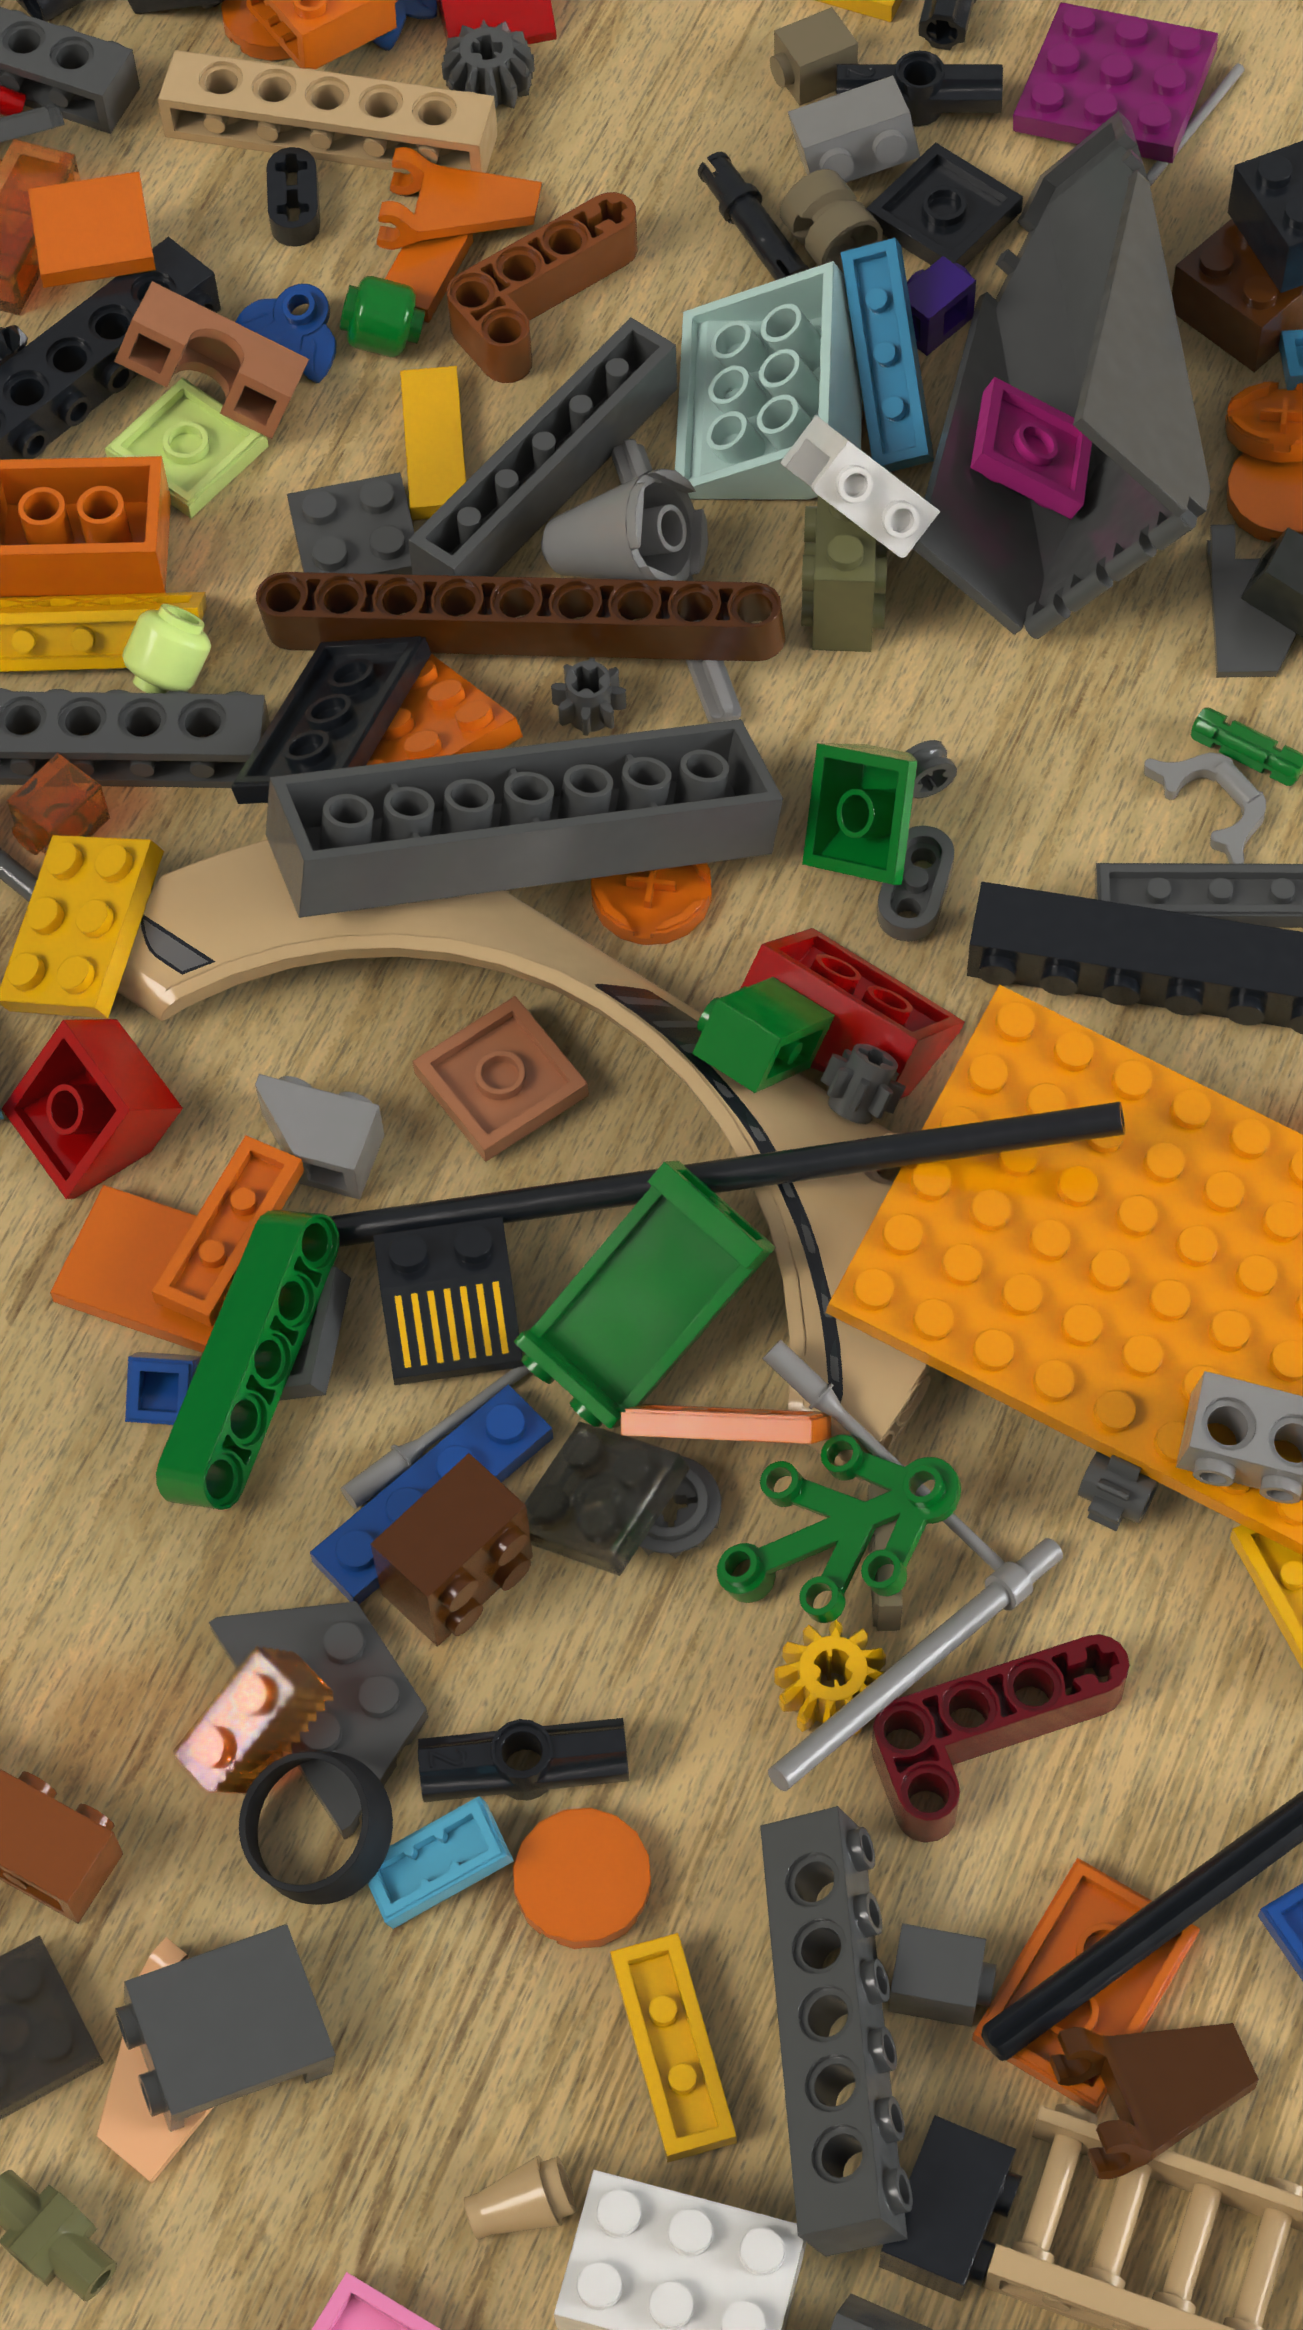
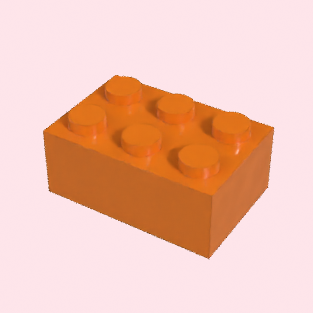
[0,456,171,597]

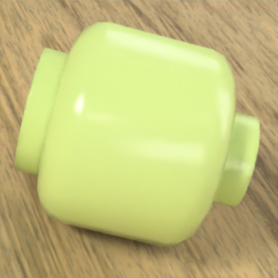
[122,604,211,693]

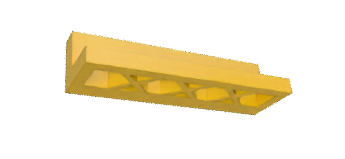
[0,592,207,672]

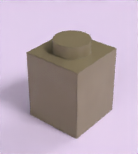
[770,7,858,106]

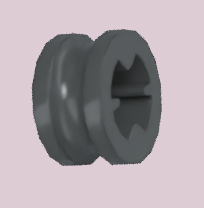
[906,740,957,798]

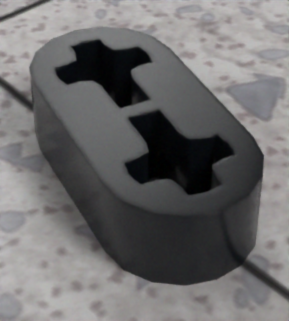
[266,147,320,247]

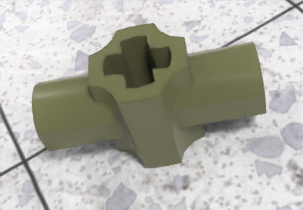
[0,2170,117,2302]

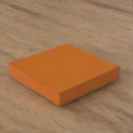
[28,171,156,288]

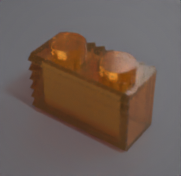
[173,1646,333,1795]

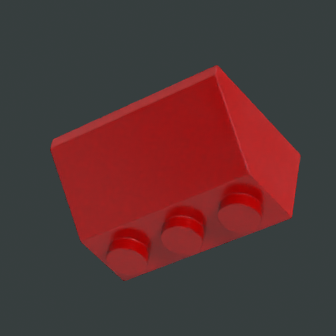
[740,928,965,1099]

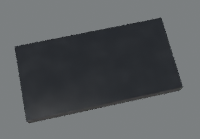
[231,636,431,804]

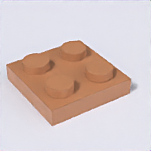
[412,996,589,1162]

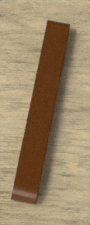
[256,572,786,661]

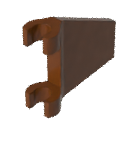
[1049,2023,1259,2179]

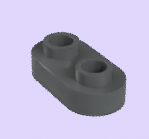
[877,826,954,942]

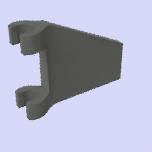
[1207,524,1297,678]

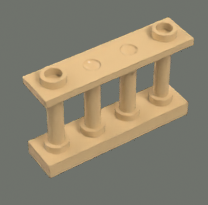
[984,2104,1303,2330]

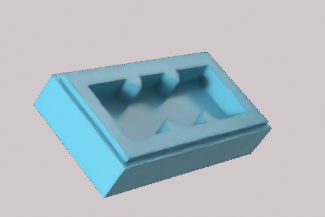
[368,1796,514,1929]

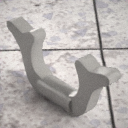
[1144,752,1266,864]

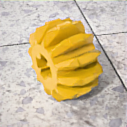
[774,1619,886,1736]

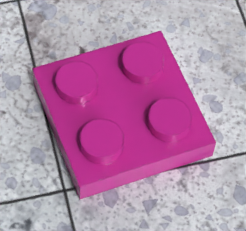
[970,377,1092,519]

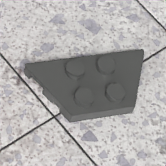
[209,1601,428,1840]

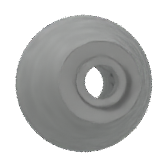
[541,469,708,581]

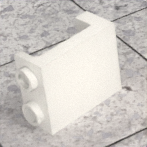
[780,415,940,558]

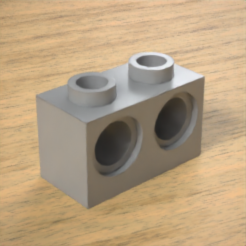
[1176,1371,1303,1504]

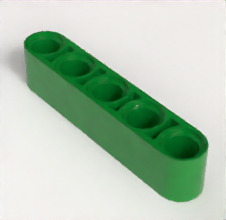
[156,1210,339,1510]

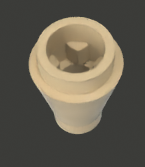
[464,2155,577,2240]

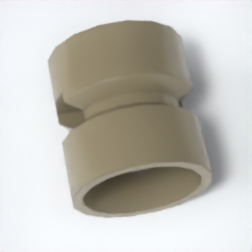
[780,169,883,274]

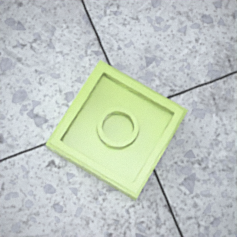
[105,377,269,518]

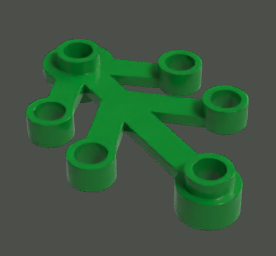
[717,1434,961,1623]

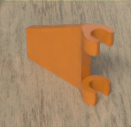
[376,147,542,250]

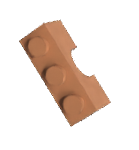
[114,281,309,439]

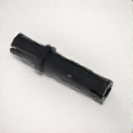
[698,152,810,280]

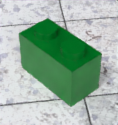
[692,977,835,1093]

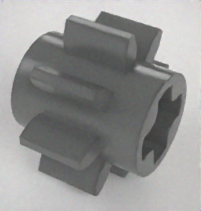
[551,657,627,736]
[820,1044,906,1124]
[1078,1451,1159,1531]

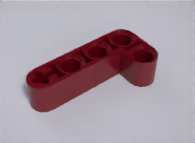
[871,1634,1130,1843]

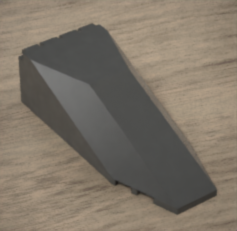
[912,111,1211,639]

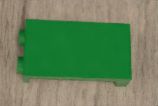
[514,1161,776,1429]

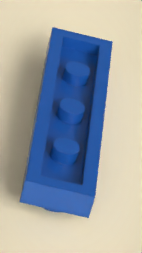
[310,1384,553,1605]

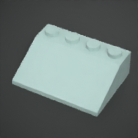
[675,261,862,500]

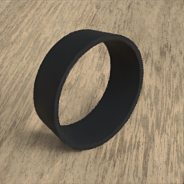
[239,1751,393,1905]

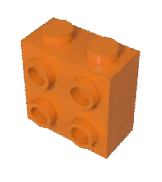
[246,0,398,70]

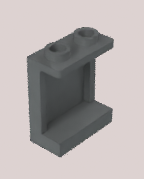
[115,1924,336,2132]

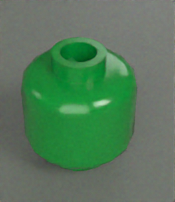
[339,276,425,358]

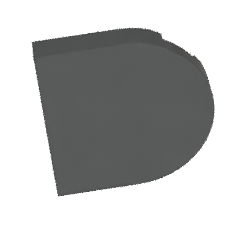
[0,103,65,142]

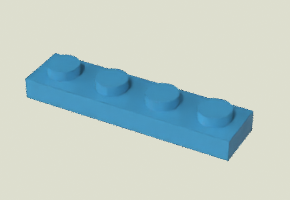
[841,238,934,472]

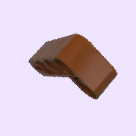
[447,192,638,383]

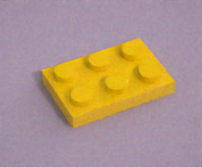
[0,835,164,1019]

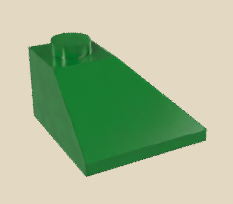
[802,743,917,885]

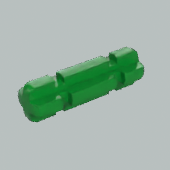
[1191,707,1303,786]

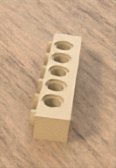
[158,50,498,173]

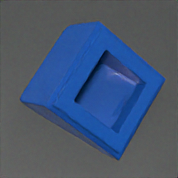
[125,1352,200,1425]

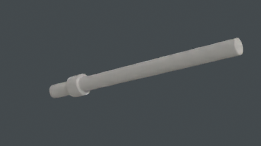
[768,1538,1063,1791]

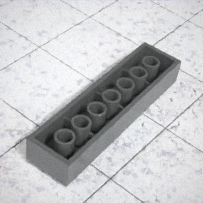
[265,719,783,918]

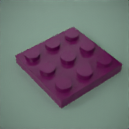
[1013,2,1218,163]

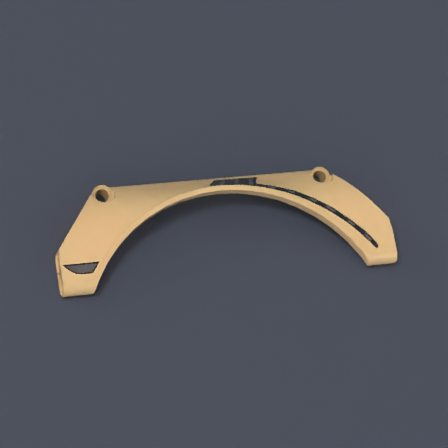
[117,839,931,1481]

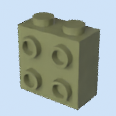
[801,496,887,652]

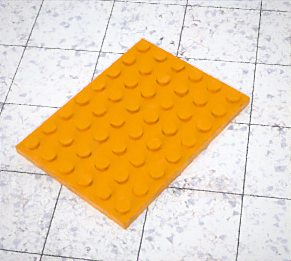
[825,984,1303,1556]

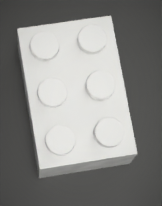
[554,2170,806,2330]

